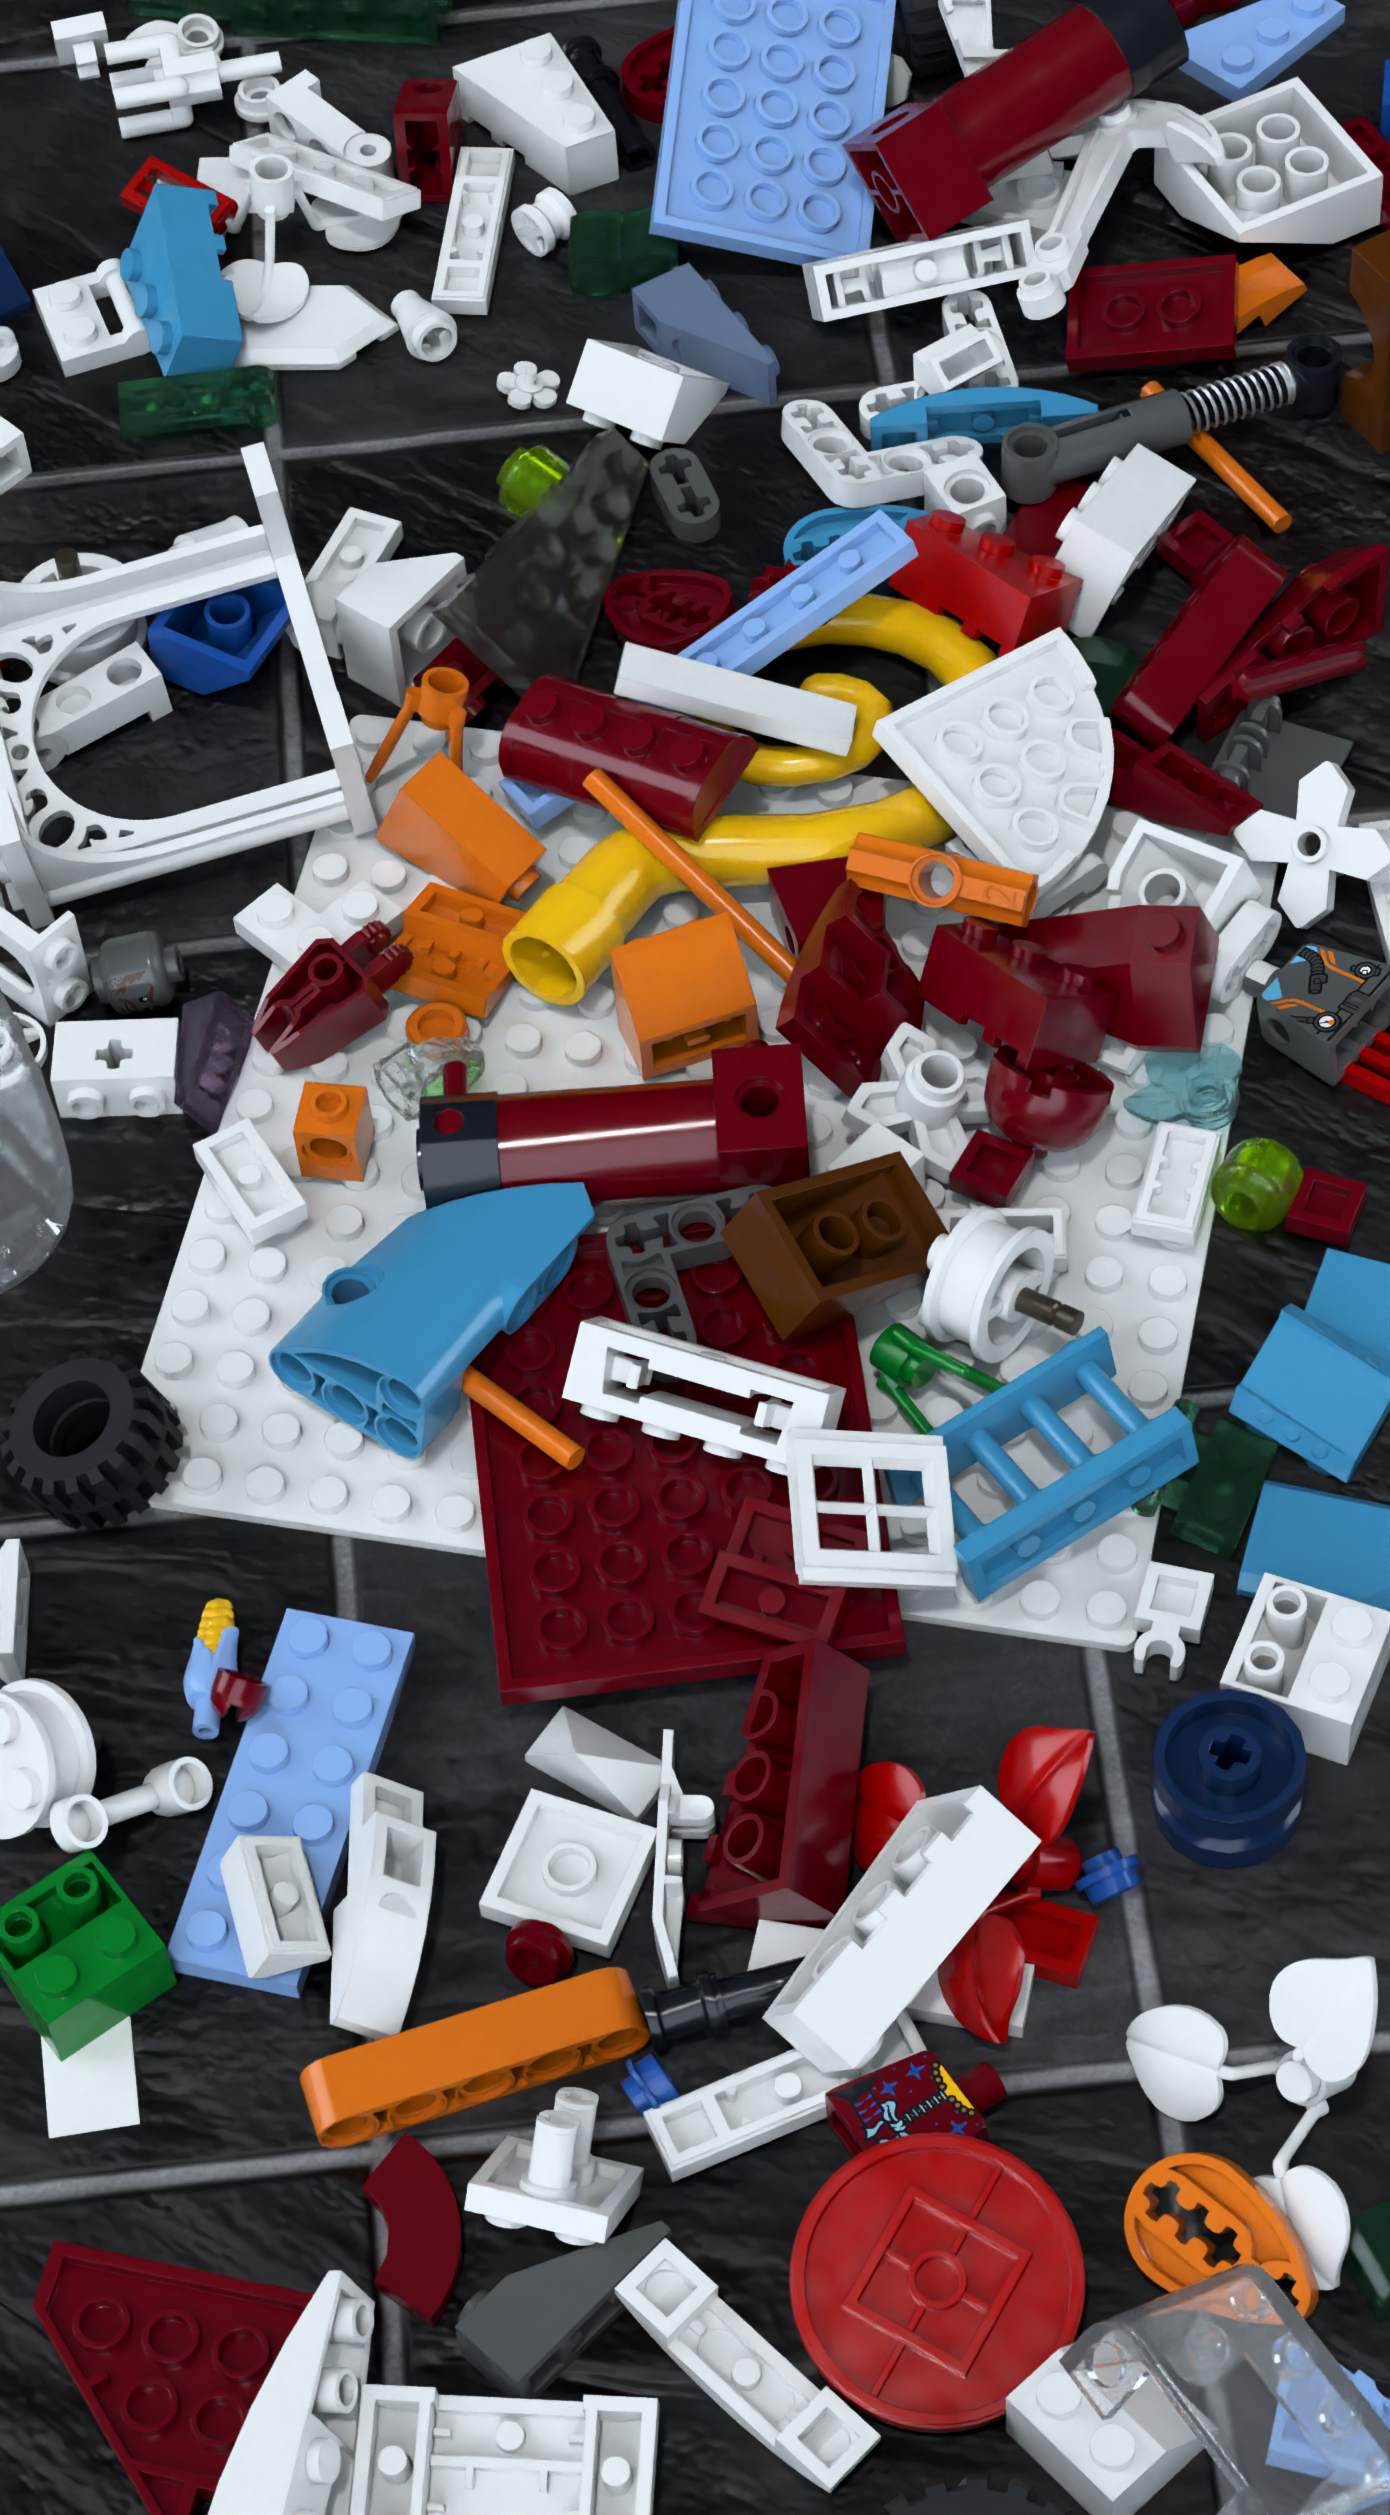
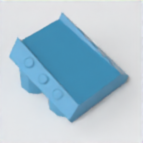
[1228,1303,1390,1484]

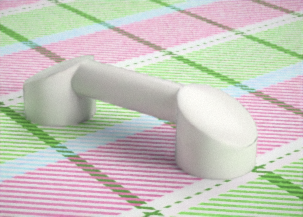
[50,1756,213,1853]

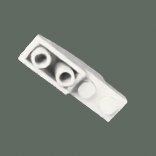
[330,1771,436,2040]

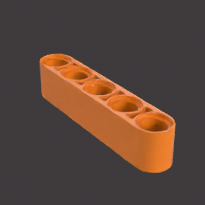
[299,1967,651,2148]

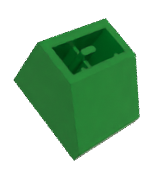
[0,1849,177,2062]

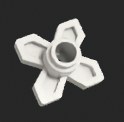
[1234,761,1390,929]
[841,1022,990,1184]

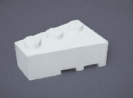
[1055,443,1196,642]

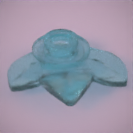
[1123,1044,1243,1130]

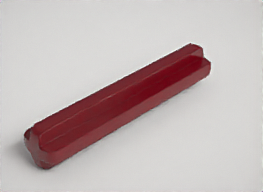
[1228,639,1368,703]

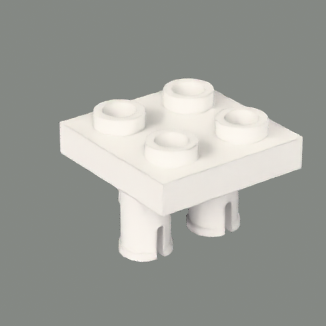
[464,2087,644,2246]

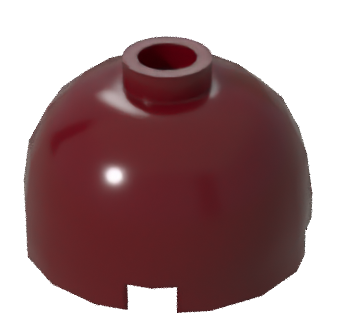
[984,1045,1114,1159]

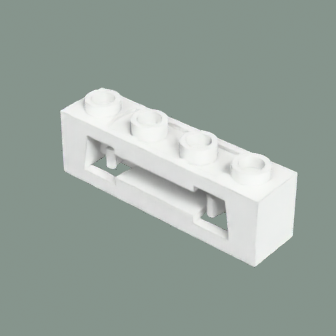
[802,217,1034,322]
[562,1316,847,1476]

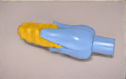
[183,1598,239,1740]

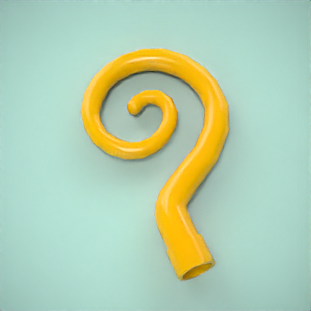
[502,593,998,1006]

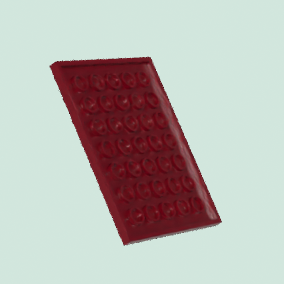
[469,1217,906,1706]

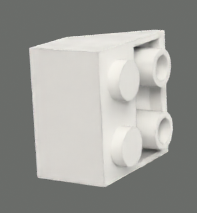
[1219,1572,1390,1766]

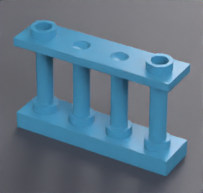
[883,1326,1199,1602]

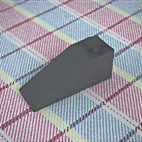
[455,2220,674,2399]

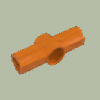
[846,832,1039,928]

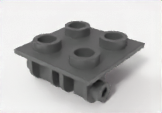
[1211,695,1353,819]

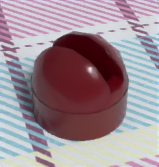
[210,1667,269,1723]

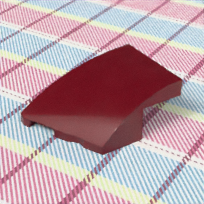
[775,878,925,1099]

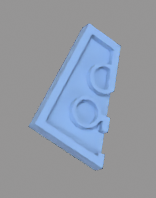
[1177,0,1345,102]

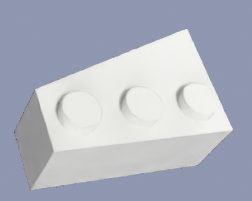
[452,33,620,196]

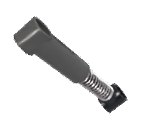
[1000,333,1343,504]

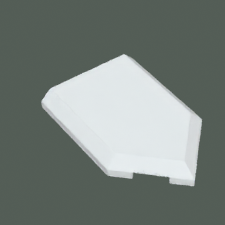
[231,285,399,371]

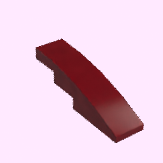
[1107,728,1264,836]

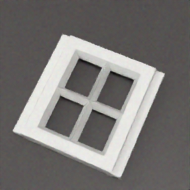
[785,1427,958,1591]

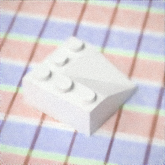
[1154,77,1384,244]

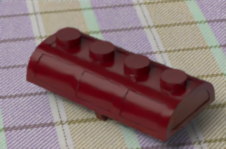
[498,673,760,842]

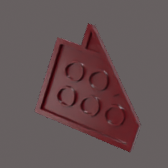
[32,2240,314,2515]

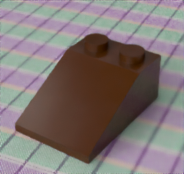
[720,1151,949,1342]

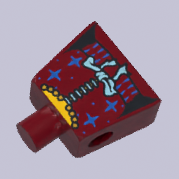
[825,2051,1007,2158]

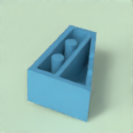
[120,183,244,384]

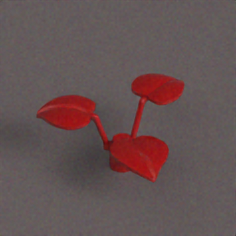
[851,1726,1096,2044]

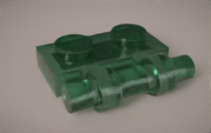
[1130,1398,1278,1560]

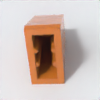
[375,751,547,904]

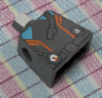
[1243,943,1390,1086]

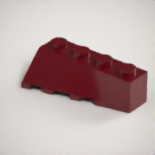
[684,1637,870,1929]

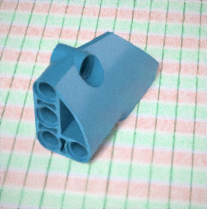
[268,1182,595,1459]

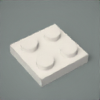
[479,1788,657,1958]

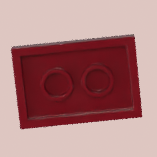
[1066,254,1239,373]

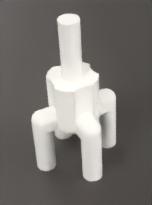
[103,32,282,140]

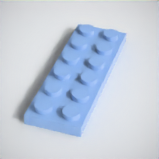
[167,1608,417,1999]

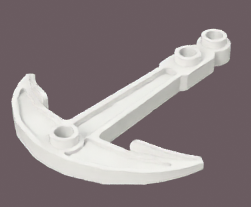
[996,99,1227,320]

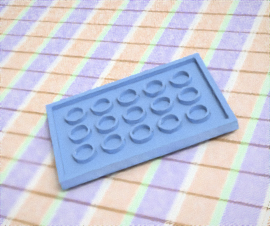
[649,0,896,266]

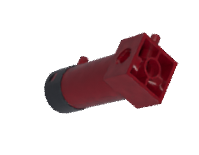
[842,0,1189,241]
[416,1039,810,1210]

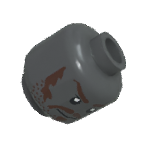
[90,929,185,1015]

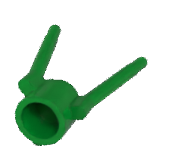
[869,1323,1006,1435]

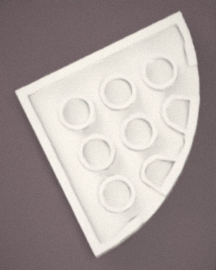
[872,627,1114,899]

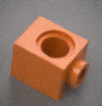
[293,1081,375,1182]

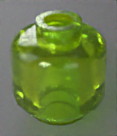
[496,445,583,531]
[1211,1137,1304,1232]

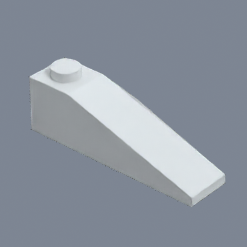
[1097,818,1263,1076]

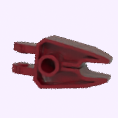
[251,920,414,1071]

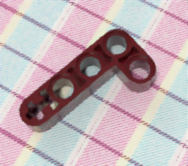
[1108,534,1288,749]

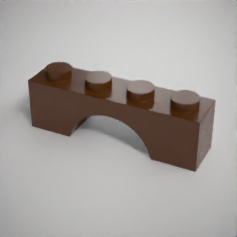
[1341,229,1390,455]

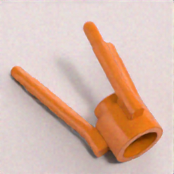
[365,667,469,783]

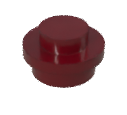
[505,1919,574,1986]

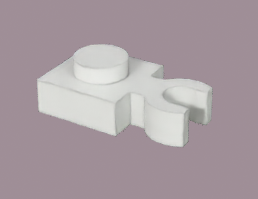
[1133,1561,1215,1681]

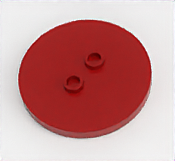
[789,2132,1085,2433]

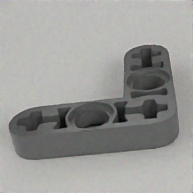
[606,1184,772,1383]

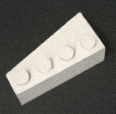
[762,1785,1042,2073]

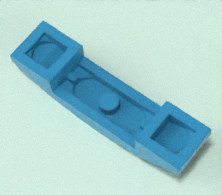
[870,387,1099,451]

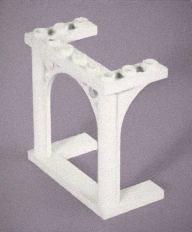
[0,442,378,930]

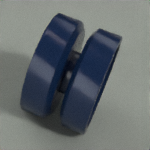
[1151,1689,1307,1870]

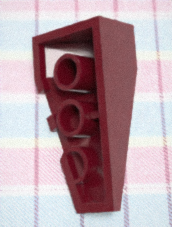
[1196,542,1389,743]
[997,905,1220,1053]

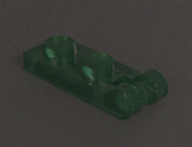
[118,365,278,438]

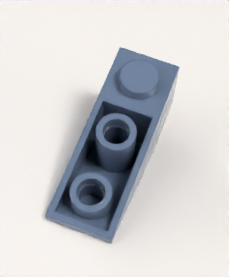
[631,262,780,405]

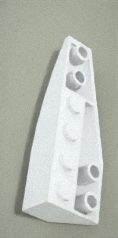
[208,2270,375,2515]

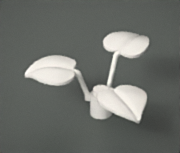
[156,153,404,323]
[1126,1956,1378,2291]

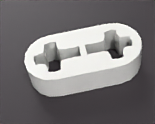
[1210,899,1282,1004]

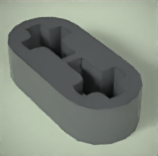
[649,448,721,543]

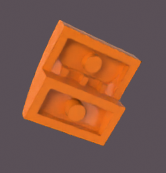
[389,882,526,1019]

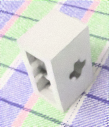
[50,1018,187,1120]

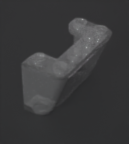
[1059,2263,1390,2515]

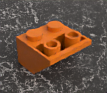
[609,911,759,1081]

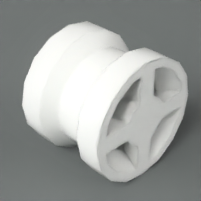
[511,187,580,257]

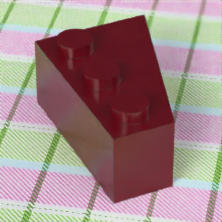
[916,916,1119,1071]

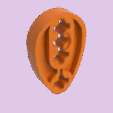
[1124,2152,1319,2327]

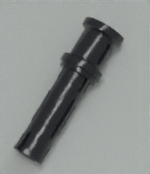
[561,36,656,171]
[639,1956,806,2050]

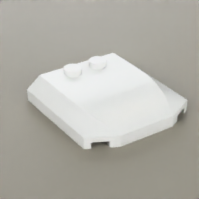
[350,2384,660,2515]

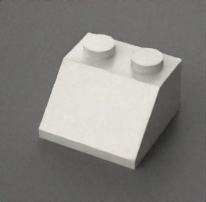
[566,338,729,450]
[335,552,474,708]
[1006,2330,1217,2515]

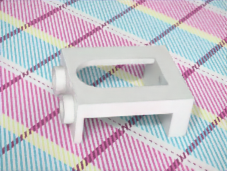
[0,890,94,1028]

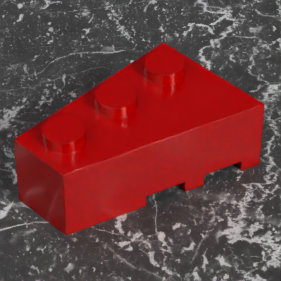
[888,509,1083,657]

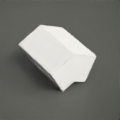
[913,323,1003,395]

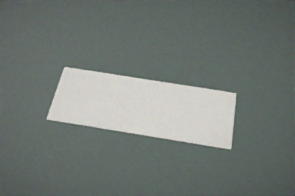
[41,2016,140,2139]

